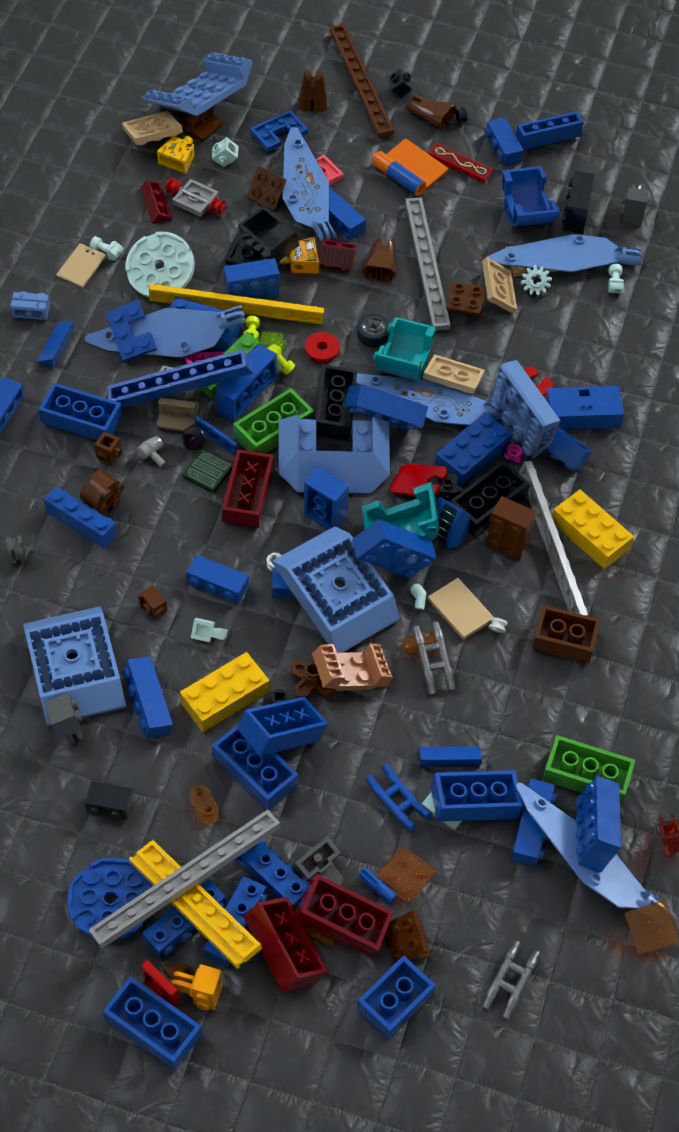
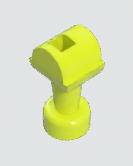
[244,316,260,341]
[266,344,295,375]

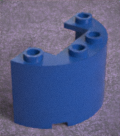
[502,166,560,227]

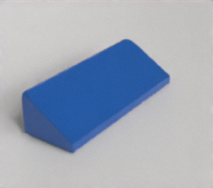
[37,321,74,368]
[195,415,245,456]
[419,747,482,767]

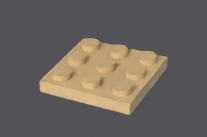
[122,111,183,145]

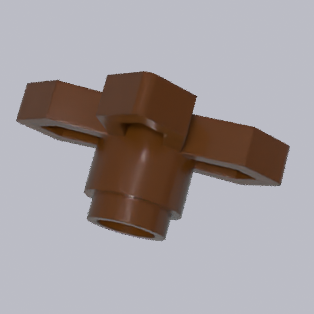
[291,661,335,699]

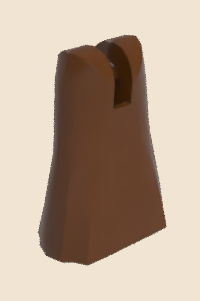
[297,69,329,112]
[406,95,456,131]
[362,238,396,282]

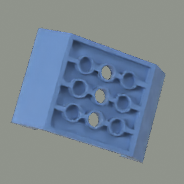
[141,52,253,116]

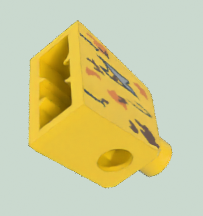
[157,136,194,174]

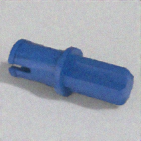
[359,868,397,905]

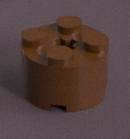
[80,470,124,515]

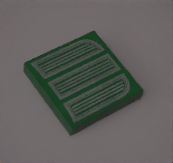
[182,449,233,494]

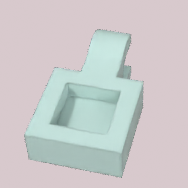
[191,618,228,642]

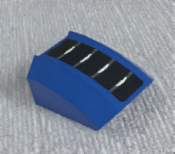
[435,496,471,549]

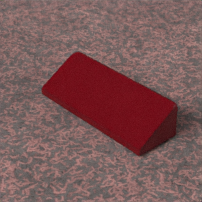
[141,180,172,223]

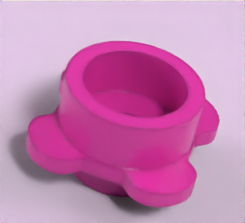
[504,444,524,463]

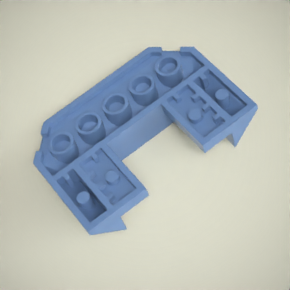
[278,415,390,494]

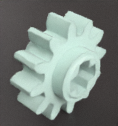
[521,265,552,297]

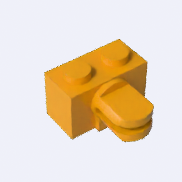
[171,964,223,1011]

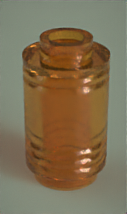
[403,632,437,655]

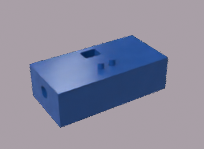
[545,386,624,430]

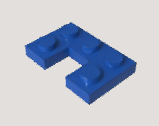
[250,110,309,152]
[106,300,157,362]

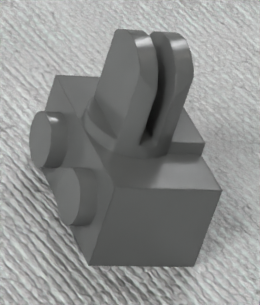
[620,183,649,226]
[45,692,83,744]
[292,836,343,885]

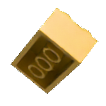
[552,489,634,570]
[180,652,270,732]

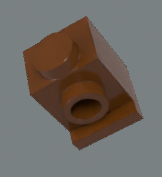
[137,585,167,619]

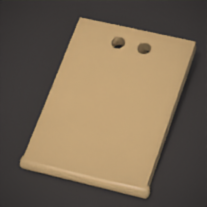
[56,243,106,288]

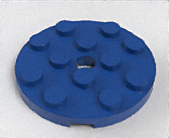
[67,857,152,941]

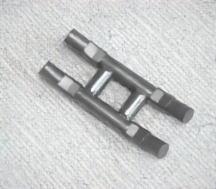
[412,621,455,694]
[482,940,541,1020]

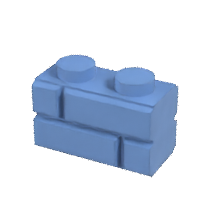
[10,291,50,320]

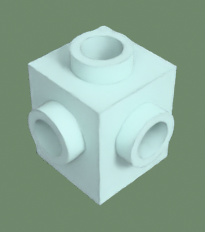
[212,137,238,167]

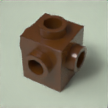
[94,431,122,464]

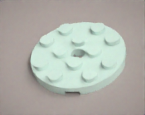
[126,232,195,298]

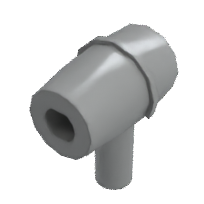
[136,436,166,467]

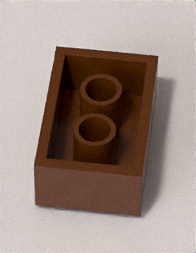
[486,496,536,560]
[532,605,601,664]

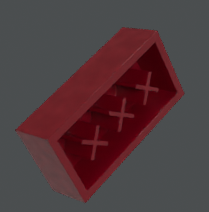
[222,449,274,528]
[243,897,328,992]

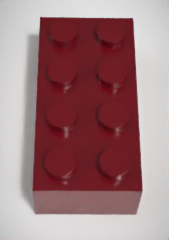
[294,874,393,957]

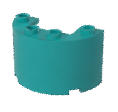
[373,317,436,381]
[362,482,439,541]

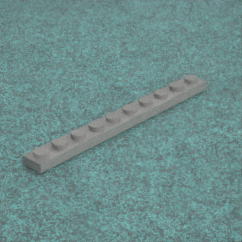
[405,197,450,331]
[519,461,588,616]
[89,810,281,949]

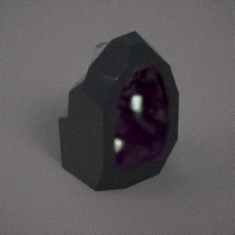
[183,424,204,451]

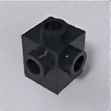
[389,68,413,98]
[434,474,461,502]

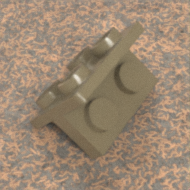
[157,397,199,432]

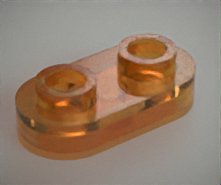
[189,784,219,824]

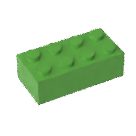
[233,388,314,454]
[542,735,636,806]

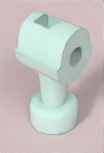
[90,236,124,261]
[608,264,624,294]

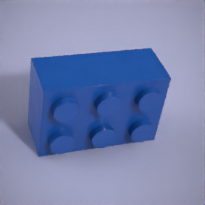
[224,258,279,299]
[304,468,349,530]
[357,955,436,1040]

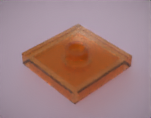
[624,899,679,955]

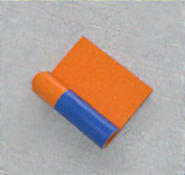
[372,138,449,196]

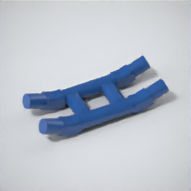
[365,762,433,831]

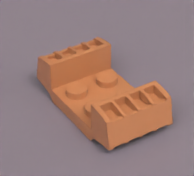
[312,643,393,691]

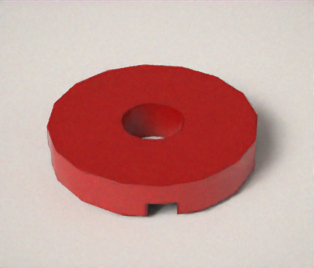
[305,332,340,363]

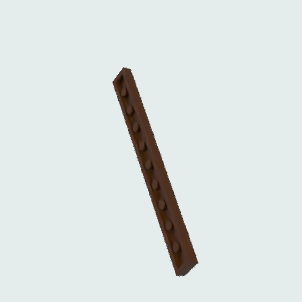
[330,24,394,138]

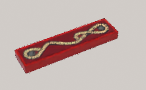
[428,143,493,183]

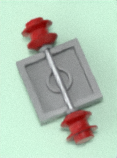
[165,177,227,217]

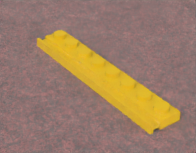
[129,840,262,969]

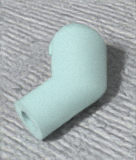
[410,584,426,610]

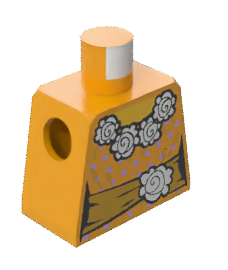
[279,238,319,274]

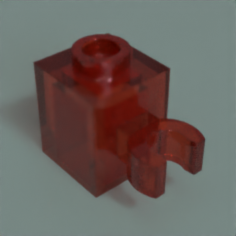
[658,814,679,855]

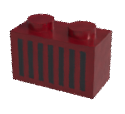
[319,239,357,270]

